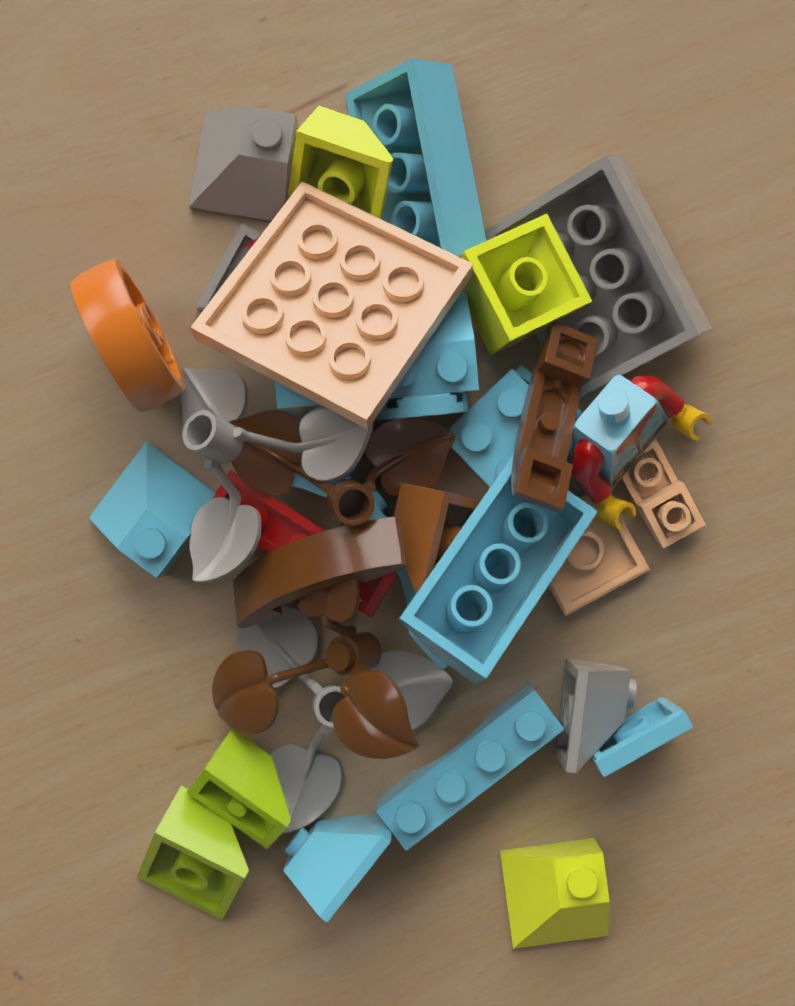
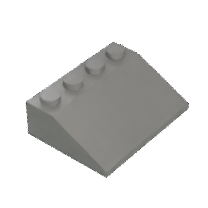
[485,155,712,397]

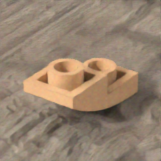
[620,438,706,549]

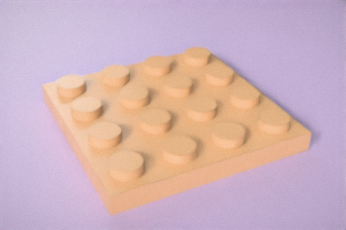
[191,181,473,430]

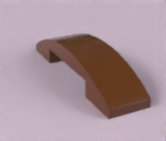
[511,321,598,513]
[233,517,408,629]

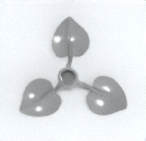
[181,368,373,583]
[237,606,453,833]

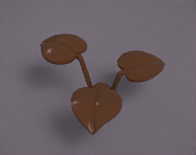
[229,410,456,622]
[212,578,419,759]

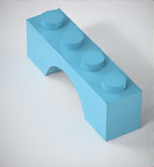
[376,682,565,851]

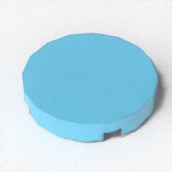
[375,391,469,420]

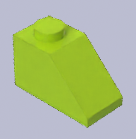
[187,728,291,849]

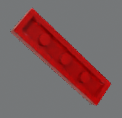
[212,470,399,618]

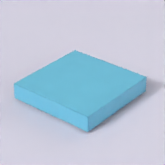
[590,697,693,777]

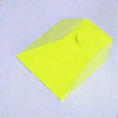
[287,106,394,220]
[461,214,592,356]
[500,838,610,949]

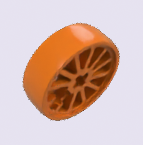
[70,259,186,412]

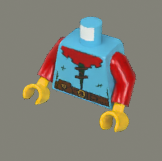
[569,374,712,531]

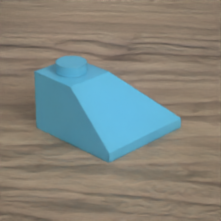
[89,441,216,578]
[283,813,391,922]

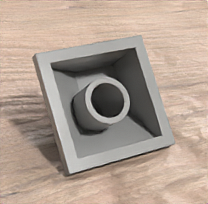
[189,106,299,223]
[554,659,637,773]

